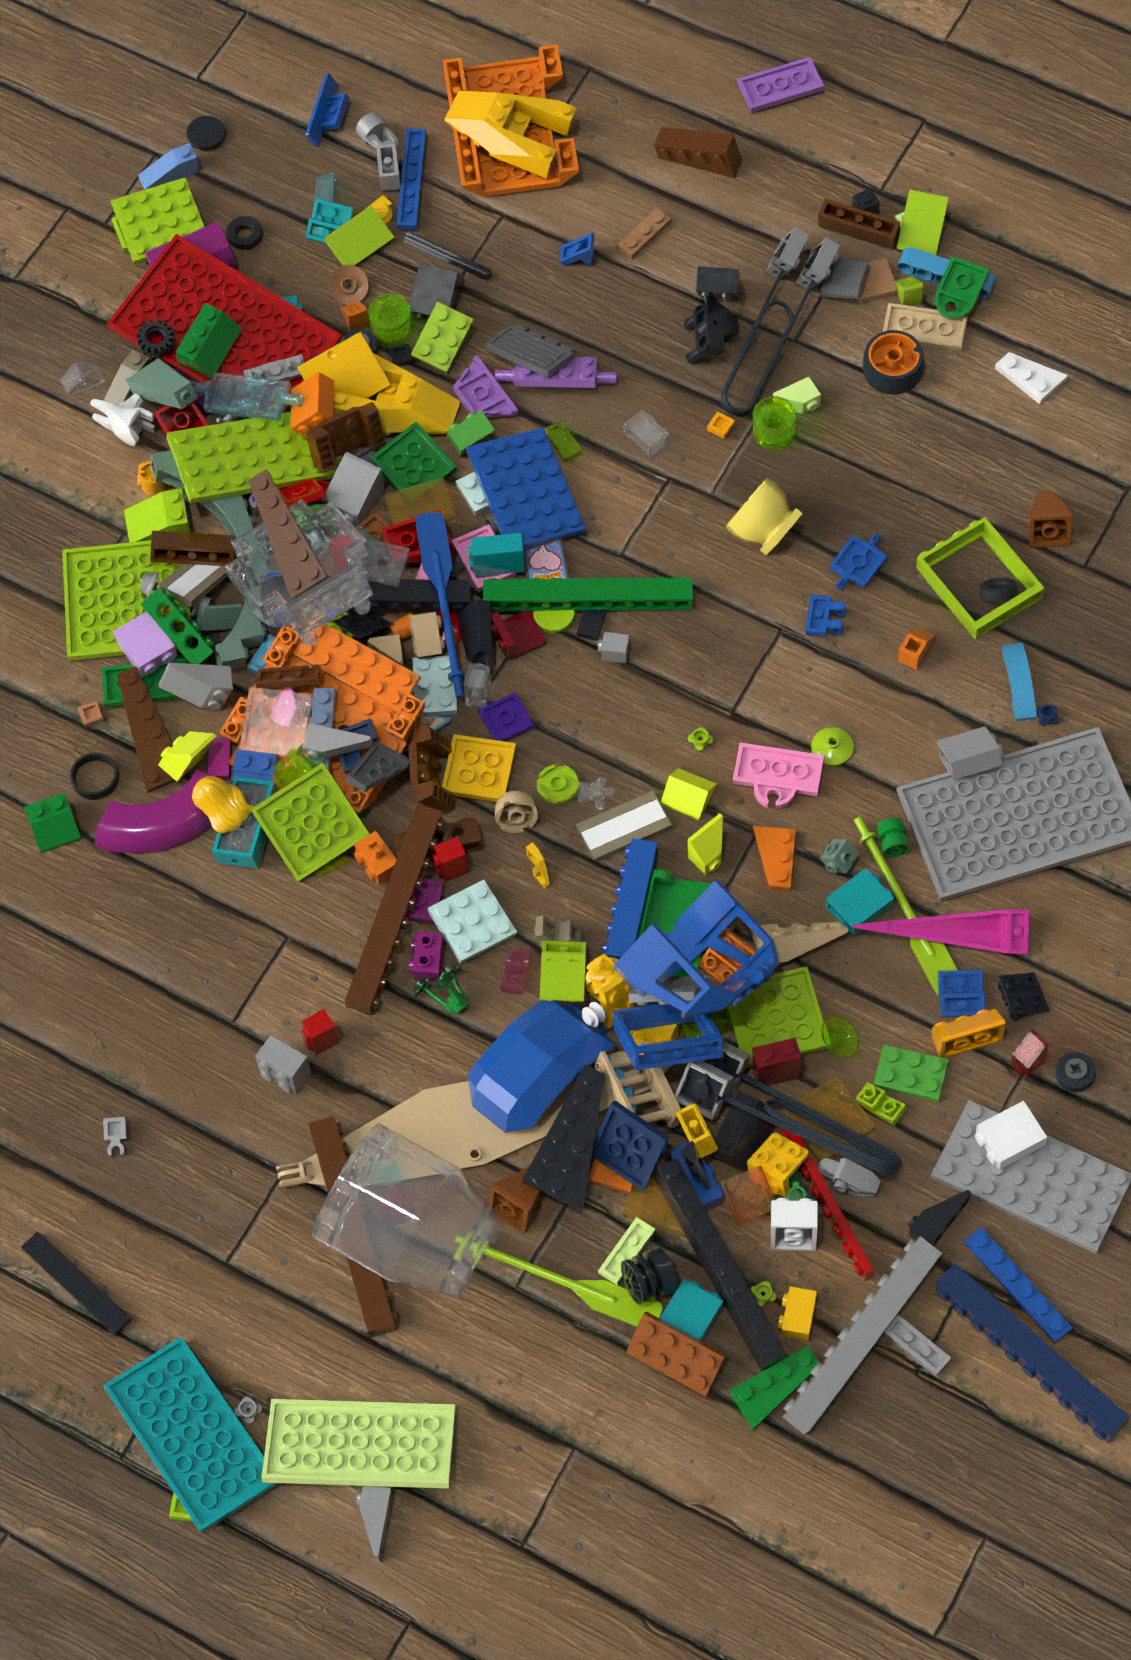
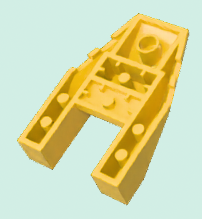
[444,91,577,178]
[333,353,461,435]

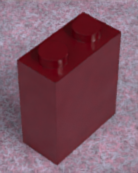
[752,1037,802,1088]

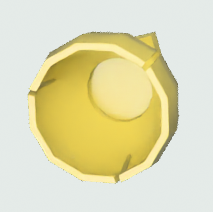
[725,478,803,555]

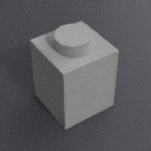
[598,632,630,663]

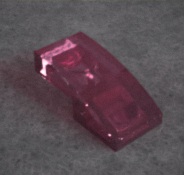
[501,947,531,995]

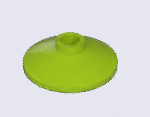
[811,727,854,766]

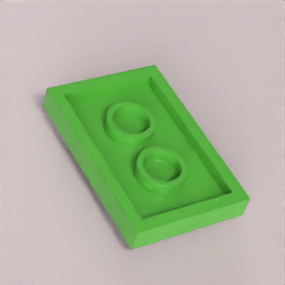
[873,1044,949,1103]

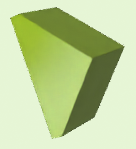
[895,276,923,306]

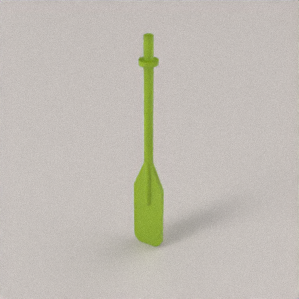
[854,817,958,997]
[454,1234,662,1327]

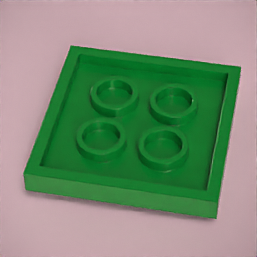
[369,422,456,505]

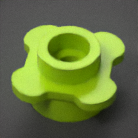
[688,727,713,751]
[750,1281,777,1307]

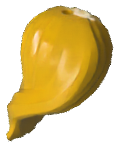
[192,776,254,833]

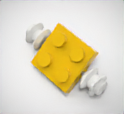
[582,976,640,1028]

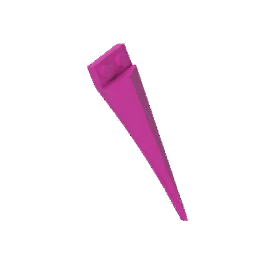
[852,909,1029,954]

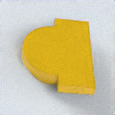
[364,195,393,226]

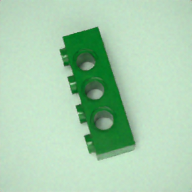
[141,587,216,664]

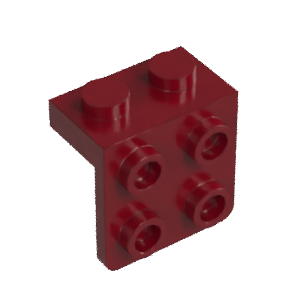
[491,611,546,660]

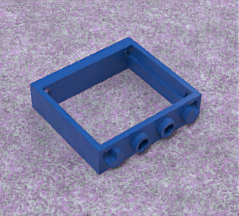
[613,1004,722,1070]

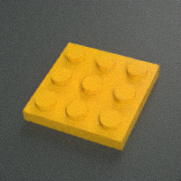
[442,734,516,802]

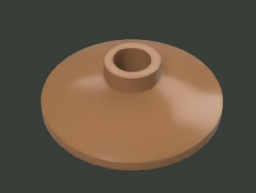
[329,265,368,305]

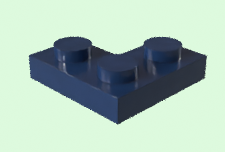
[338,718,379,774]

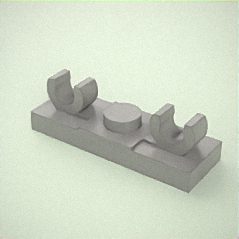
[243,354,304,391]

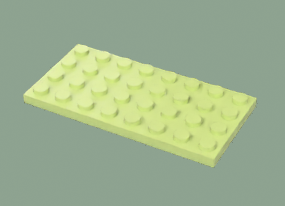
[262,1399,456,1488]

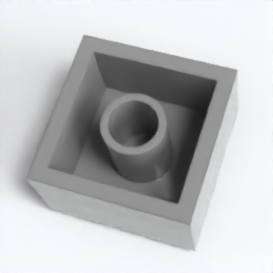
[255,1035,311,1095]

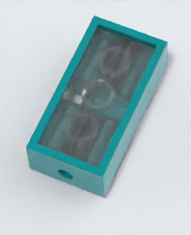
[212,777,279,869]

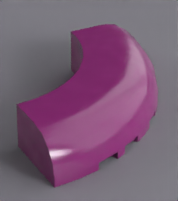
[94,770,227,855]

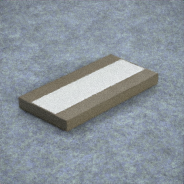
[157,559,239,606]
[576,791,672,862]

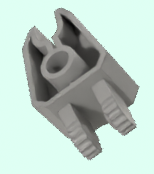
[817,1158,881,1198]

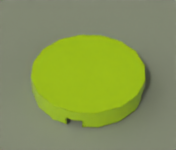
[533,610,575,634]
[537,764,579,805]

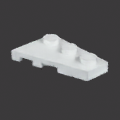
[995,352,1068,404]

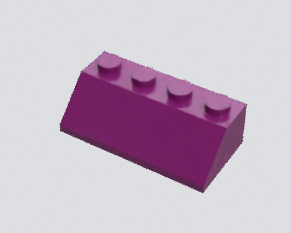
[144,222,236,267]

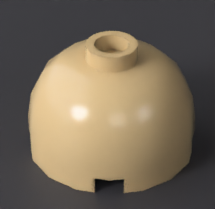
[495,790,538,833]

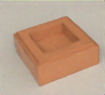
[77,701,104,728]

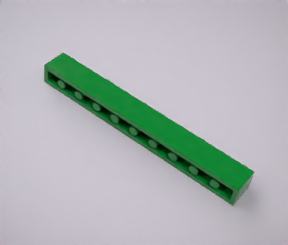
[483,576,693,612]

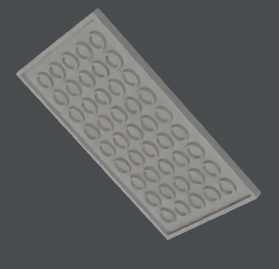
[896,727,1131,902]

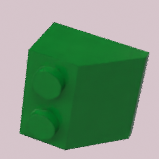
[24,792,81,853]

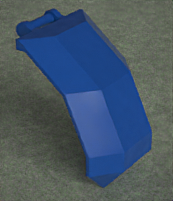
[468,1000,617,1133]

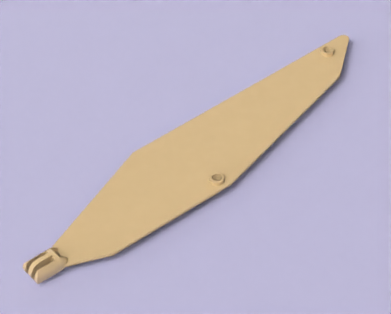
[276,1051,672,1189]

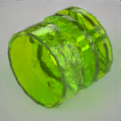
[368,294,413,348]
[753,396,796,450]

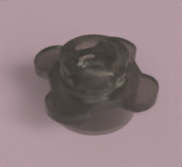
[449,556,464,578]

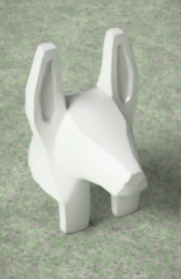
[90,394,155,446]

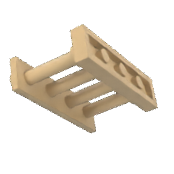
[595,1041,681,1128]

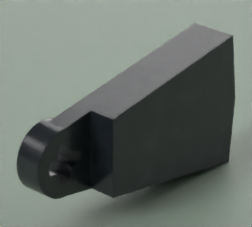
[456,599,495,677]

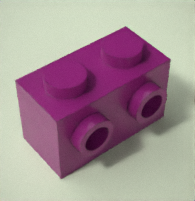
[409,931,444,981]

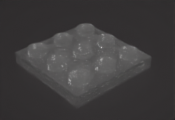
[240,687,313,759]

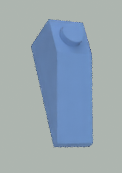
[138,143,200,190]

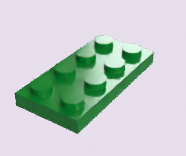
[102,657,186,708]

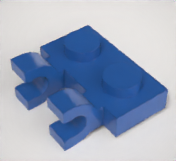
[805,595,846,637]

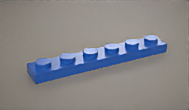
[397,128,426,230]
[964,1227,1072,1345]

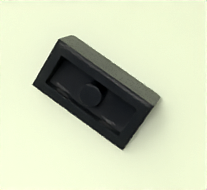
[681,1141,710,1189]

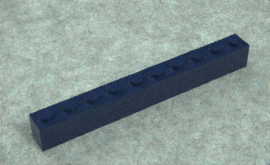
[935,1263,1129,1443]

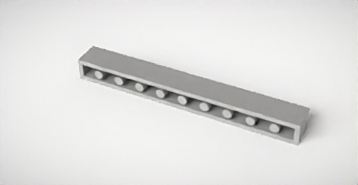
[783,1236,942,1434]

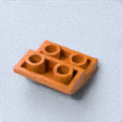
[699,929,756,983]

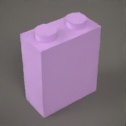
[113,611,177,677]

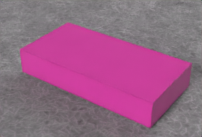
[208,738,231,780]

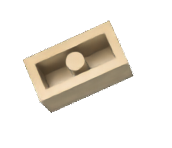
[409,612,445,657]

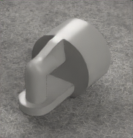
[356,112,399,149]

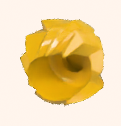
[585,954,619,1001]

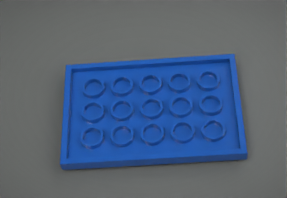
[466,427,586,549]

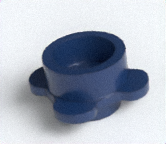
[1036,704,1059,726]

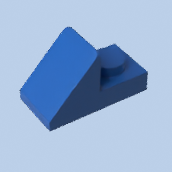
[560,233,594,266]

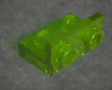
[271,744,317,788]

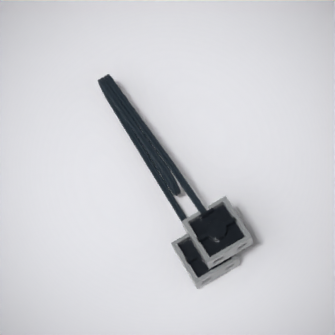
[721,227,840,415]
[675,1040,902,1175]

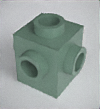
[820,839,859,873]

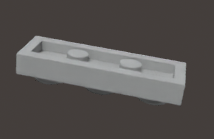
[883,1315,951,1377]

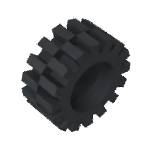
[137,319,175,359]

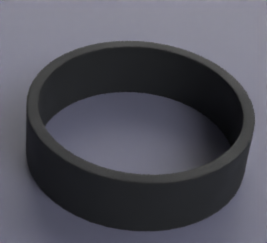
[70,753,119,800]

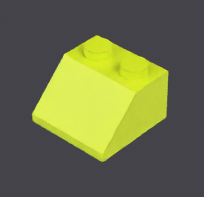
[158,731,216,781]

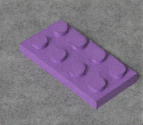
[737,57,824,113]

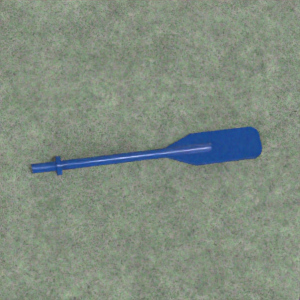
[415,512,465,699]

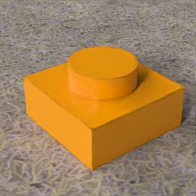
[707,411,735,439]

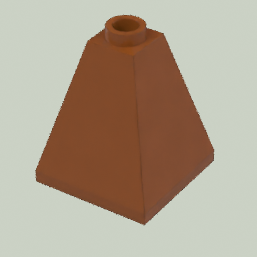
[1028,490,1072,548]
[488,1166,542,1234]

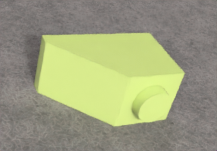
[773,377,821,414]

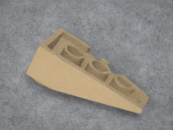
[750,922,848,964]

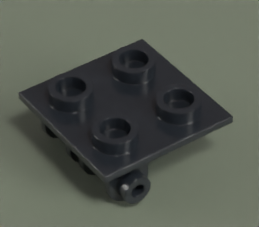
[333,610,391,644]
[997,972,1050,1021]

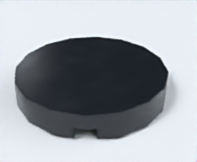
[186,116,226,151]

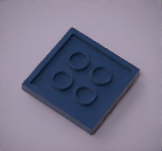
[592,1100,670,1191]

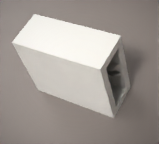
[975,1101,1047,1170]

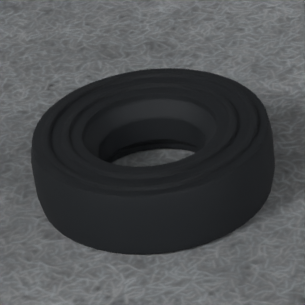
[227,216,262,250]
[979,578,1018,601]

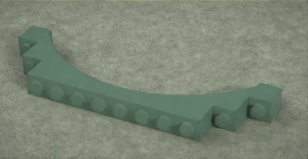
[150,450,281,670]

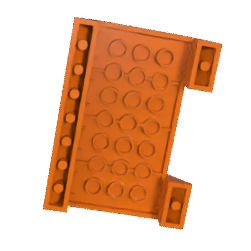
[442,44,579,197]

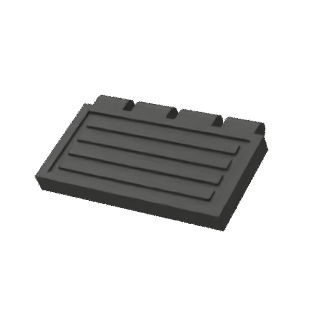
[485,323,575,378]

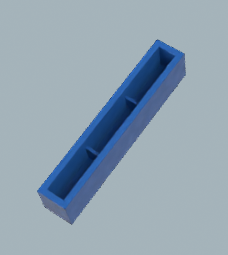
[602,838,658,960]

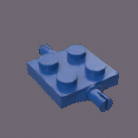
[829,533,887,590]

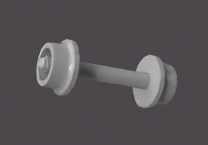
[139,571,211,617]

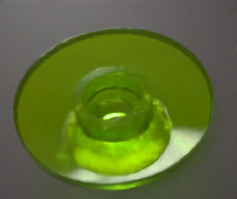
[821,1016,859,1058]

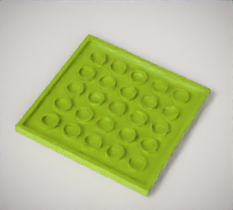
[62,540,193,661]

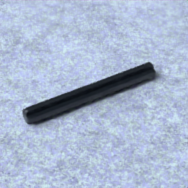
[404,232,492,280]

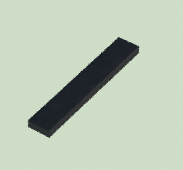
[21,1232,131,1336]

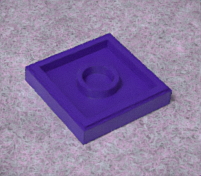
[478,692,535,742]

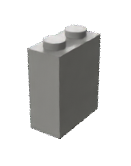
[937,726,1004,780]

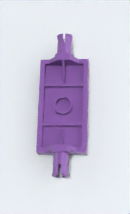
[495,356,617,388]

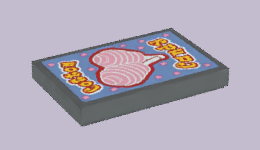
[523,539,569,579]

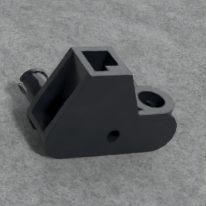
[684,297,739,365]

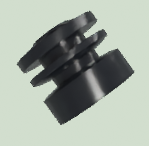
[621,1247,677,1305]

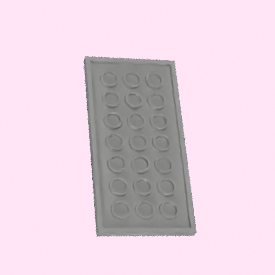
[931,1100,1131,1254]

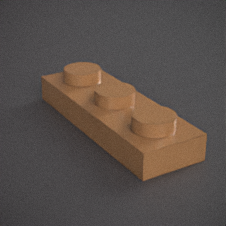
[617,208,671,260]

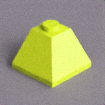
[688,813,723,875]

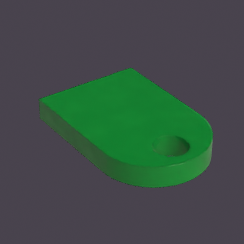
[935,256,990,320]

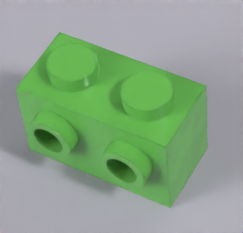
[447,410,495,457]

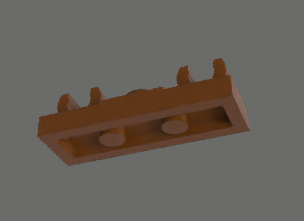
[255,664,321,693]

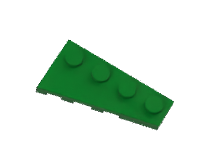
[729,1346,819,1431]

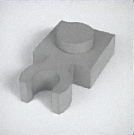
[103,1117,128,1157]

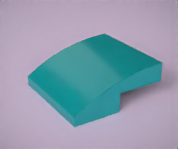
[305,198,355,243]

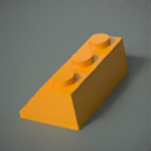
[931,1009,1006,1058]

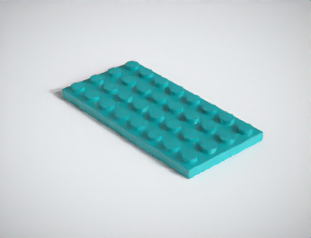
[103,1336,279,1534]

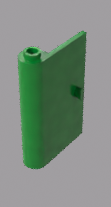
[637,870,711,978]

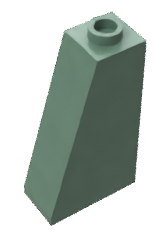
[126,358,198,409]

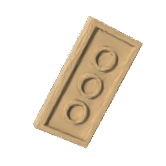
[883,303,968,352]

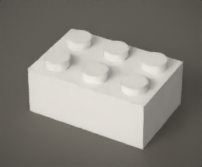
[770,1198,817,1251]

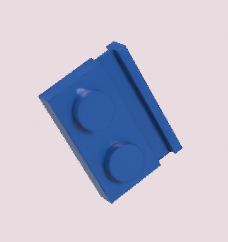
[231,749,279,781]

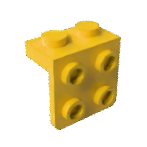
[747,1133,809,1198]

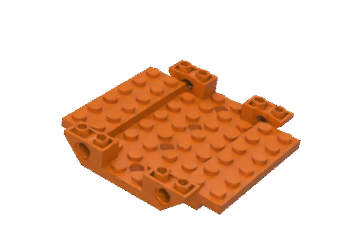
[219,618,425,813]

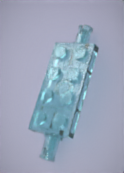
[189,373,304,421]

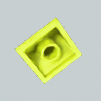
[660,768,717,820]

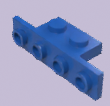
[305,73,349,147]

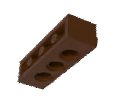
[392,818,483,862]

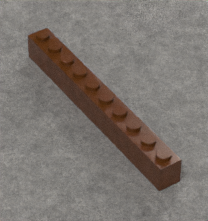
[345,803,445,1015]
[308,1116,398,1338]

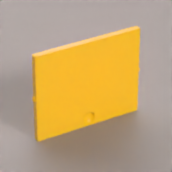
[297,331,391,399]

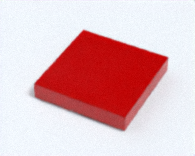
[279,478,326,510]

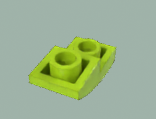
[855,1082,907,1126]

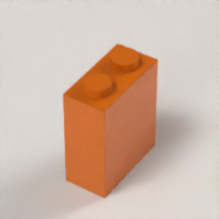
[290,372,334,437]

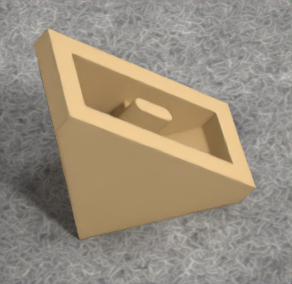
[367,634,404,667]

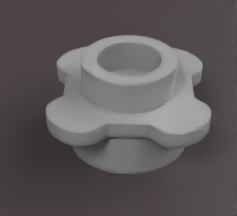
[234,1397,262,1424]

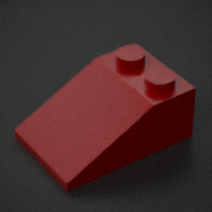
[153,401,209,439]
[382,509,456,564]

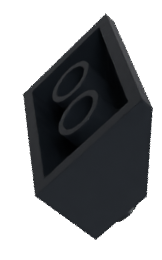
[710,1091,776,1174]

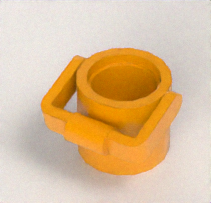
[137,461,170,496]

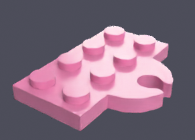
[733,743,824,809]

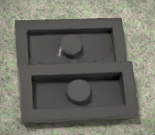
[820,259,870,299]

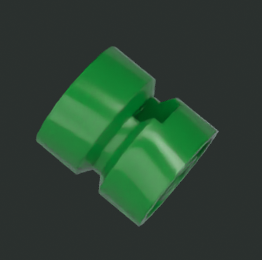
[876,818,910,857]

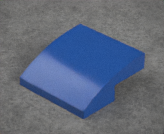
[937,969,985,1016]

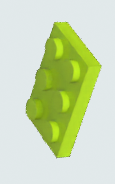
[411,302,473,374]

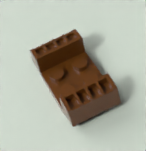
[306,402,386,472]
[409,726,454,813]

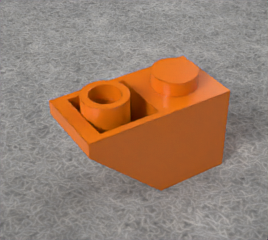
[898,627,936,670]

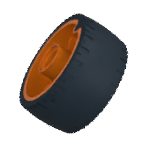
[863,330,924,395]

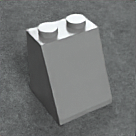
[322,452,385,526]

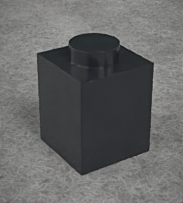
[852,188,880,215]

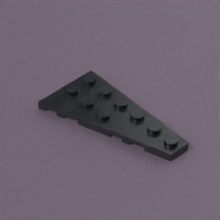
[522,1064,605,1213]

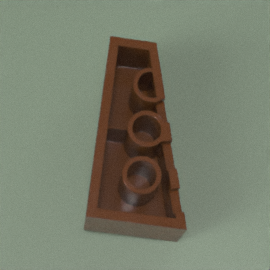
[654,127,743,179]

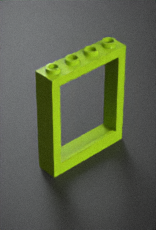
[916,517,1045,640]

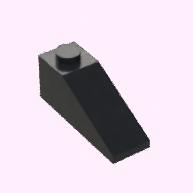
[908,1190,971,1246]

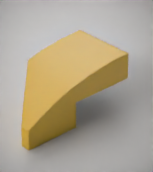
[526,842,550,889]

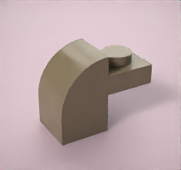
[534,915,582,948]

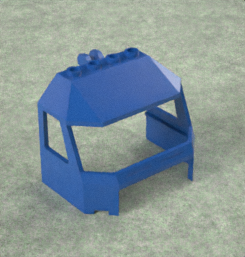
[614,879,779,1019]

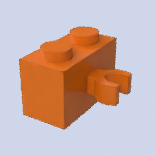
[354,831,397,885]

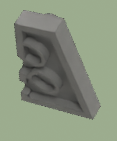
[346,741,410,792]

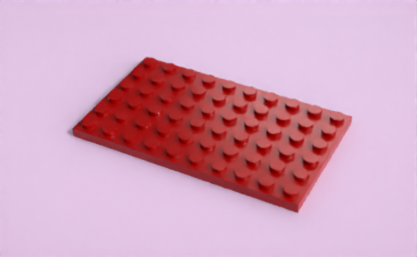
[107,234,342,418]

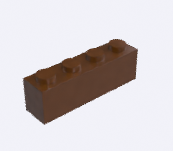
[818,198,900,249]
[150,531,235,567]

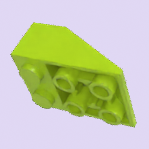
[540,940,586,1002]

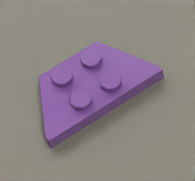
[453,355,518,418]

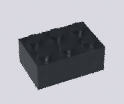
[696,266,741,302]

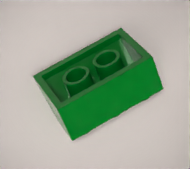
[176,303,242,379]

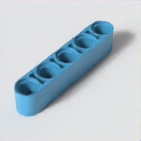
[897,247,996,299]

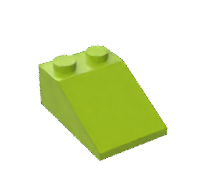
[124,488,191,542]

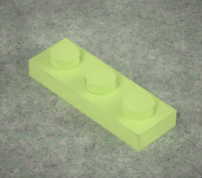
[598,1217,655,1285]

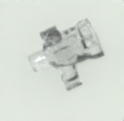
[577,778,614,810]

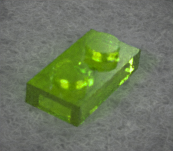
[544,420,582,463]

